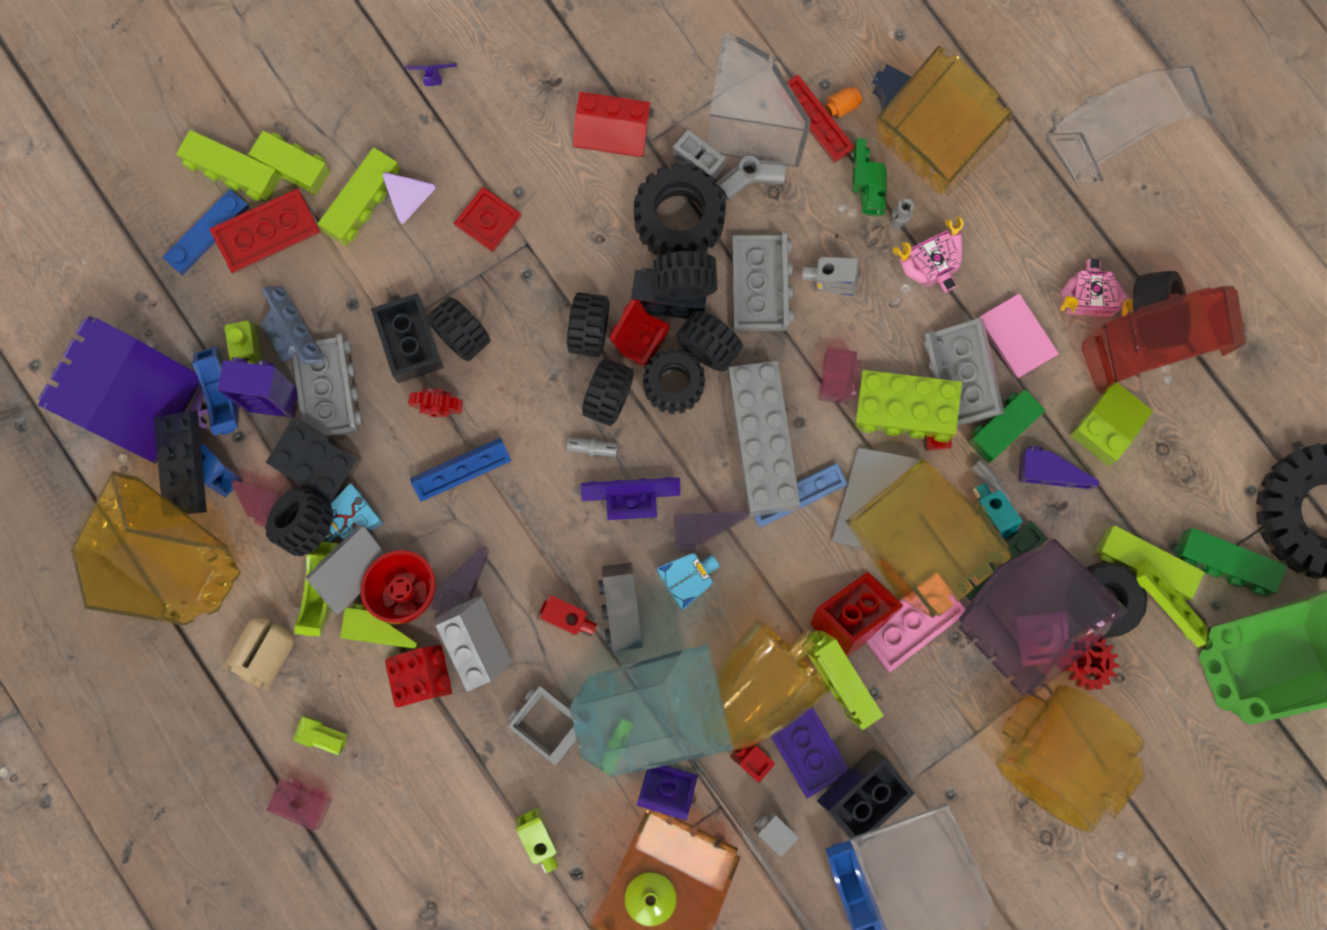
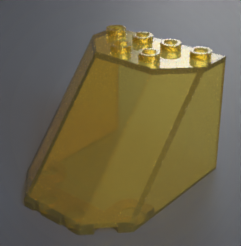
[71,471,240,625]

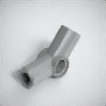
[715,156,786,201]

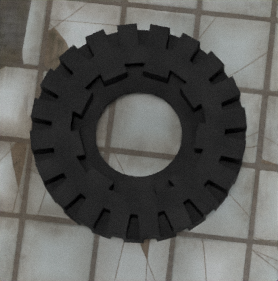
[1256,443,1327,579]

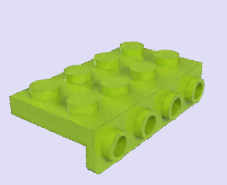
[856,370,962,442]

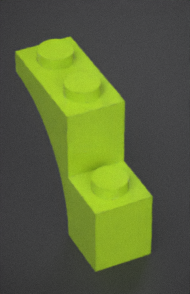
[294,542,338,637]

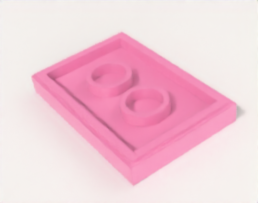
[979,293,1059,380]

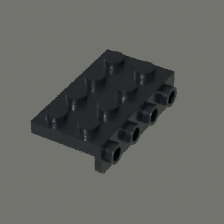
[154,411,207,517]

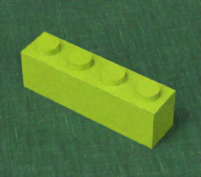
[176,130,281,202]
[318,147,401,247]
[1094,525,1205,601]

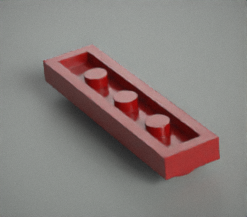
[778,75,855,163]

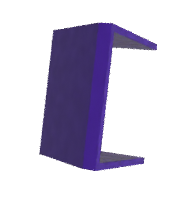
[38,315,200,464]

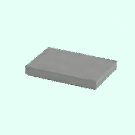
[305,525,385,615]

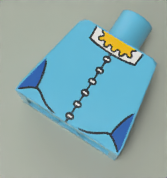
[657,553,720,611]

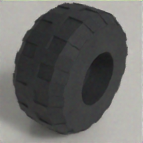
[1067,562,1148,638]

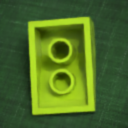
[1069,380,1153,466]

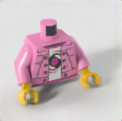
[893,216,964,293]
[1060,259,1133,317]

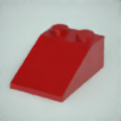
[810,572,904,657]

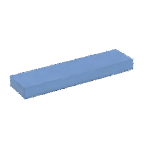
[754,463,848,528]

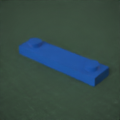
[162,189,250,276]
[410,437,512,502]

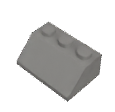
[435,595,512,692]

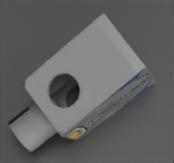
[803,257,859,296]

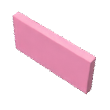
[866,572,968,673]

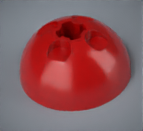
[361,550,436,624]

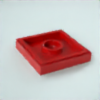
[454,187,522,253]

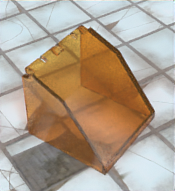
[589,810,741,930]

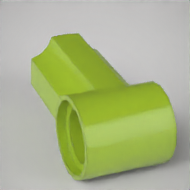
[292,715,348,755]

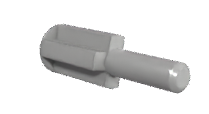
[971,459,1012,502]

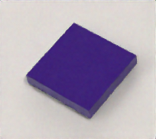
[636,760,698,821]

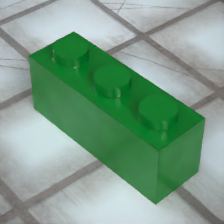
[968,389,1046,464]

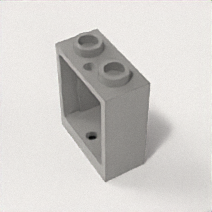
[508,686,589,766]

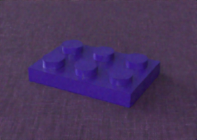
[767,705,849,798]

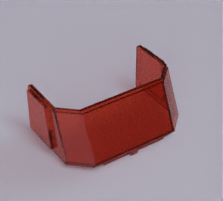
[1081,286,1246,393]

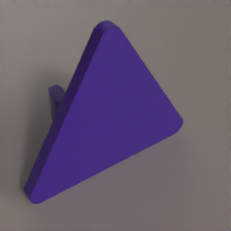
[405,63,457,86]

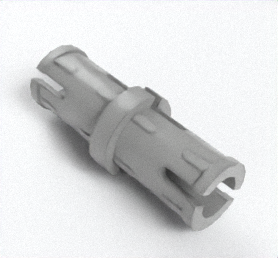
[890,199,914,230]
[567,436,618,458]

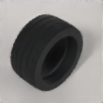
[1133,271,1189,347]

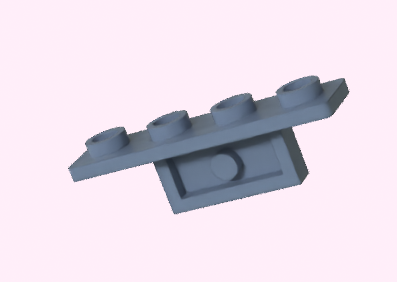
[261,286,324,363]

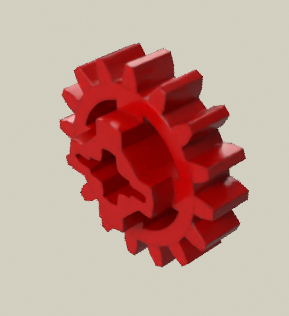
[408,388,463,418]
[1062,635,1119,690]

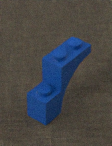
[192,346,239,436]
[825,840,880,930]

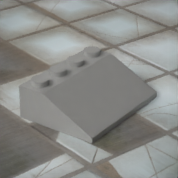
[831,447,934,563]

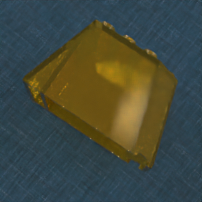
[876,46,1013,197]

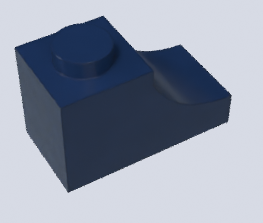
[872,64,912,126]

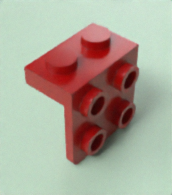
[610,299,671,368]
[385,645,453,708]

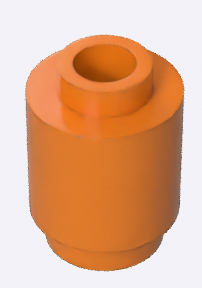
[825,86,862,119]

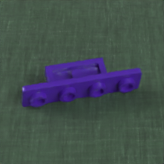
[580,477,680,520]

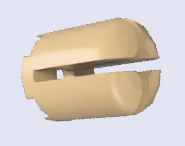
[222,618,294,691]

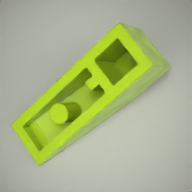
[340,604,420,649]

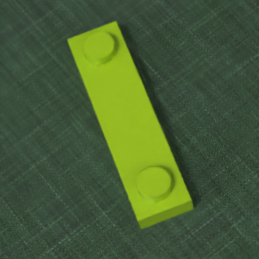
[1136,559,1208,648]

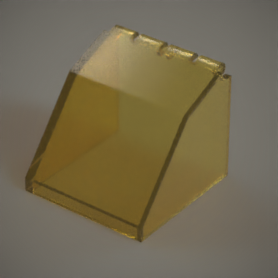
[845,459,1011,618]

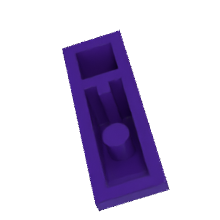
[1019,446,1099,490]

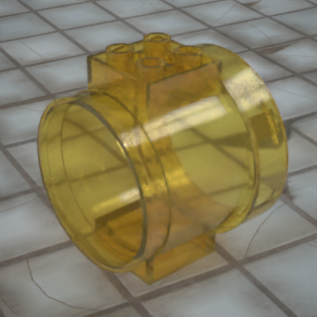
[995,685,1145,833]

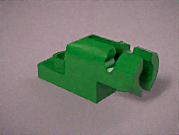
[852,138,887,216]

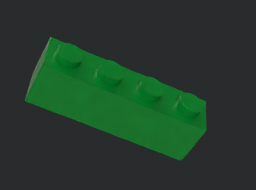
[1174,528,1287,597]

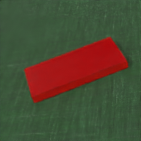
[209,188,321,274]

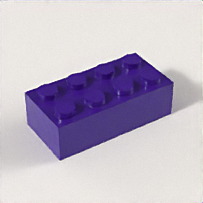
[218,358,298,418]

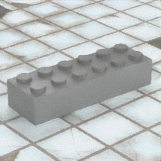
[727,361,800,517]

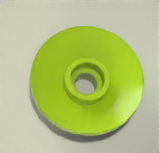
[625,872,677,926]

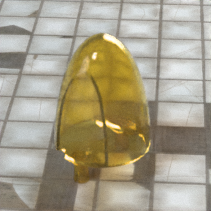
[701,619,831,751]

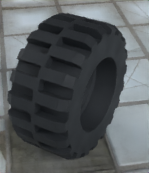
[634,164,726,256]

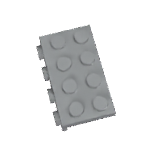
[732,232,793,331]
[924,318,1004,427]
[292,333,363,438]

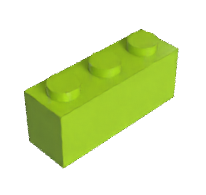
[248,131,330,196]

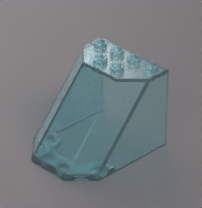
[569,644,733,777]

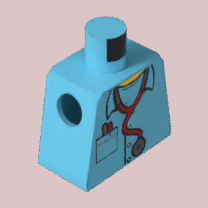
[325,484,384,542]

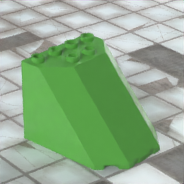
[1199,589,1327,725]

